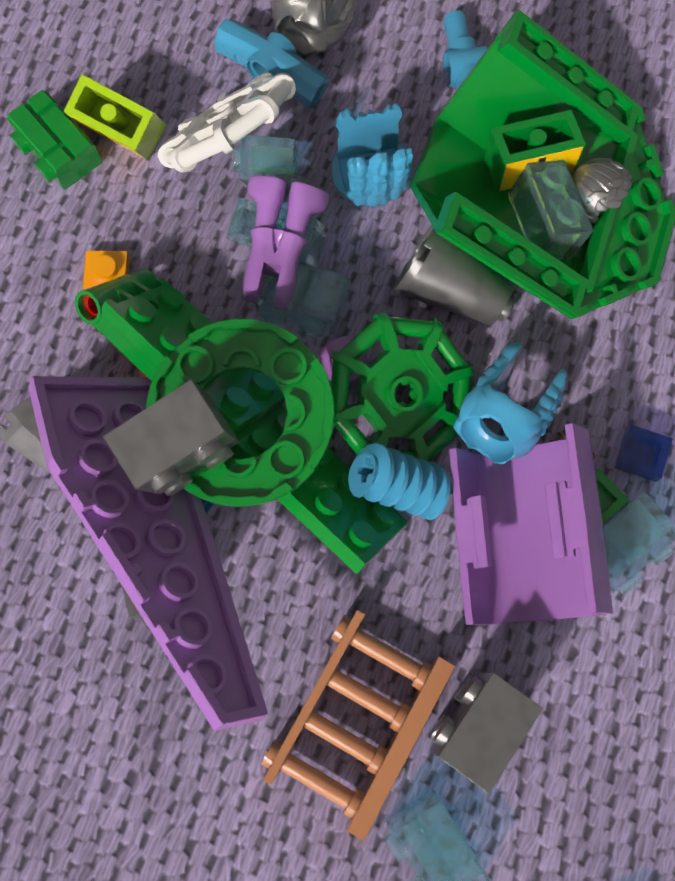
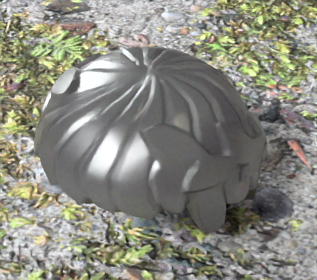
[571,157,632,223]

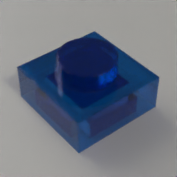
[614,424,673,482]

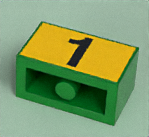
[484,109,586,192]

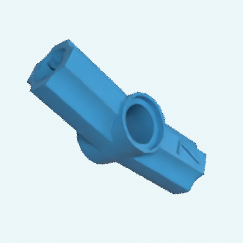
[214,19,330,109]

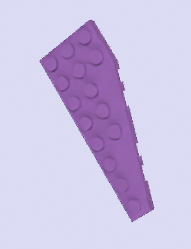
[28,376,268,731]

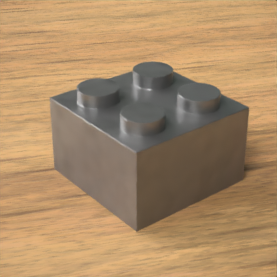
[103,380,240,496]
[428,673,543,794]

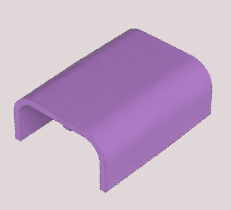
[449,423,613,625]

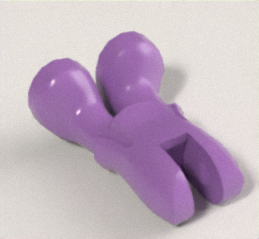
[243,176,330,309]

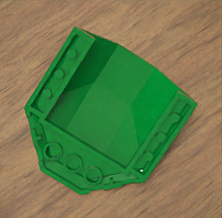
[410,9,675,319]

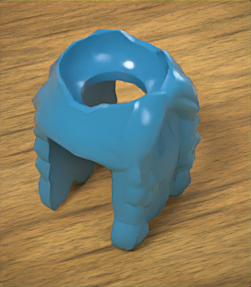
[331,103,413,208]
[454,342,567,465]

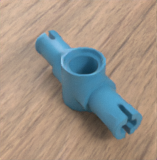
[443,10,487,90]

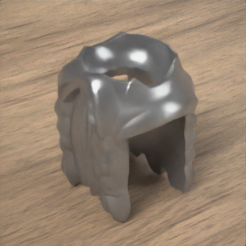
[270,0,358,56]

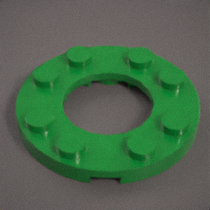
[146,319,335,507]

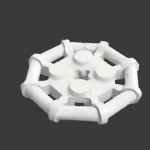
[158,73,296,172]

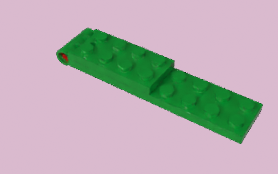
[75,269,408,574]

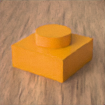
[83,250,130,290]

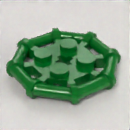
[330,312,475,462]

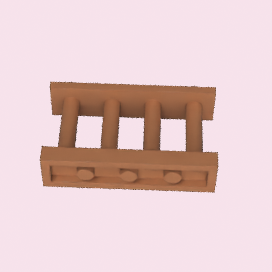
[261,610,455,841]

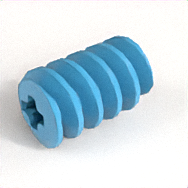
[348,443,450,520]

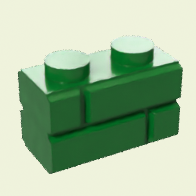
[7,90,102,190]

